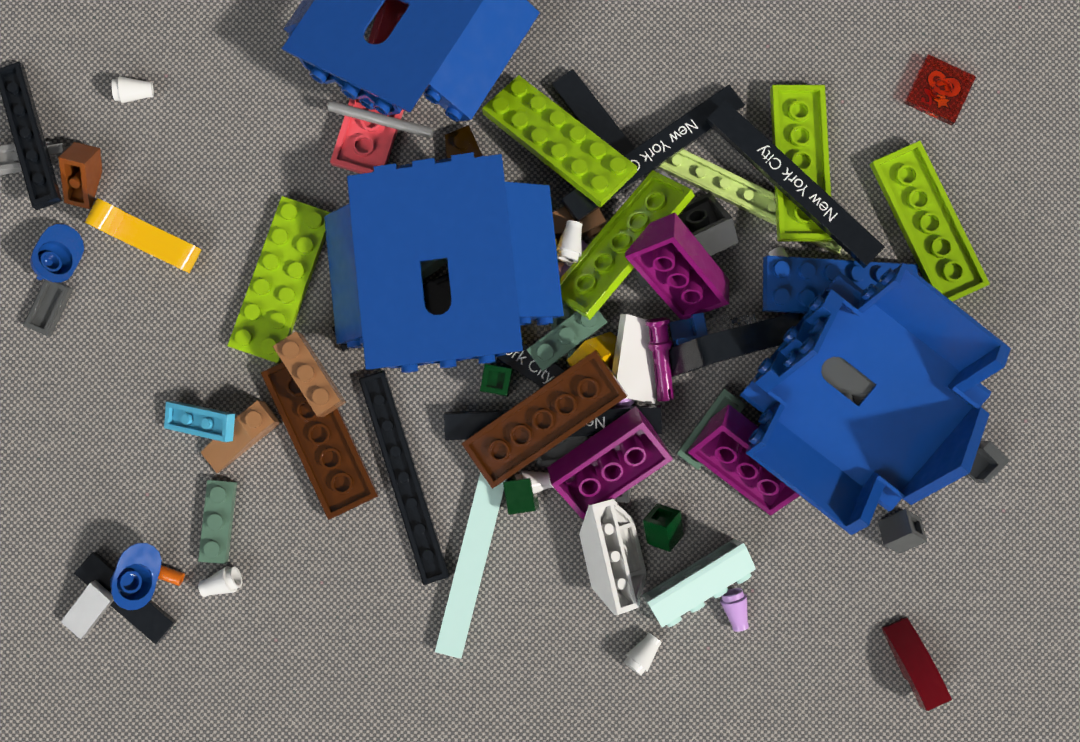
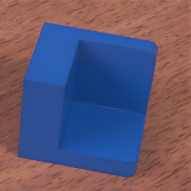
[669,313,708,347]

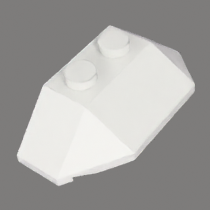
[579,499,647,615]

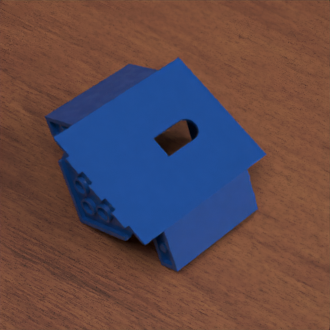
[281,0,540,122]
[324,152,564,373]
[740,263,1011,535]

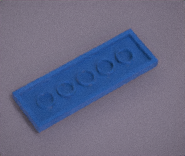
[763,256,918,313]

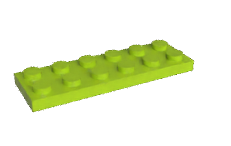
[482,75,637,208]
[770,85,833,242]
[869,141,990,302]
[560,170,695,320]
[227,196,331,364]

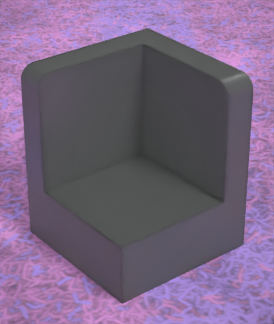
[968,441,1010,484]
[878,509,927,553]

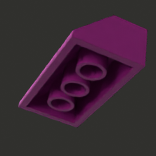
[625,213,729,320]
[687,404,800,516]
[547,406,673,520]

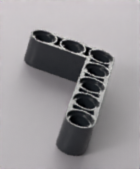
[669,313,803,377]

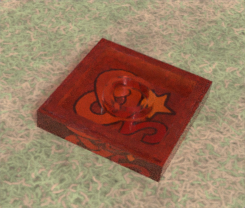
[904,54,976,126]

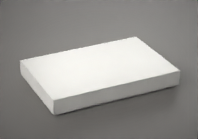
[612,314,657,404]

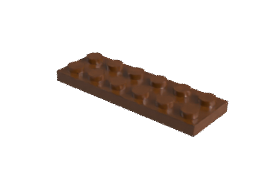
[461,350,628,489]
[261,362,379,520]

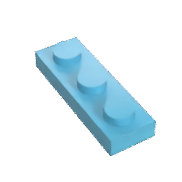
[164,401,235,442]

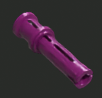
[645,317,674,401]

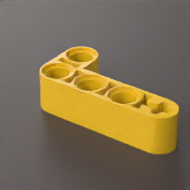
[85,198,202,273]

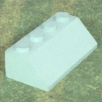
[642,539,756,627]

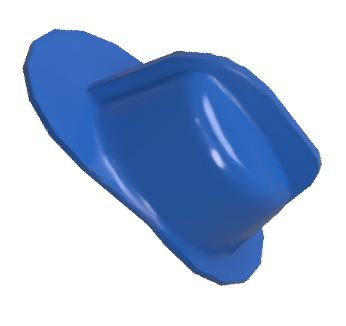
[30,224,84,283]
[110,543,162,610]

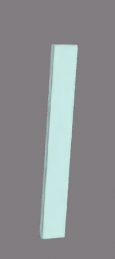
[435,472,507,659]

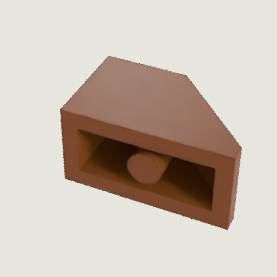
[58,142,102,209]

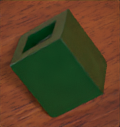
[480,364,512,397]
[503,478,539,515]
[643,503,684,552]

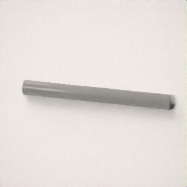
[328,101,434,138]

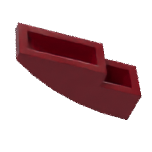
[882,617,952,711]

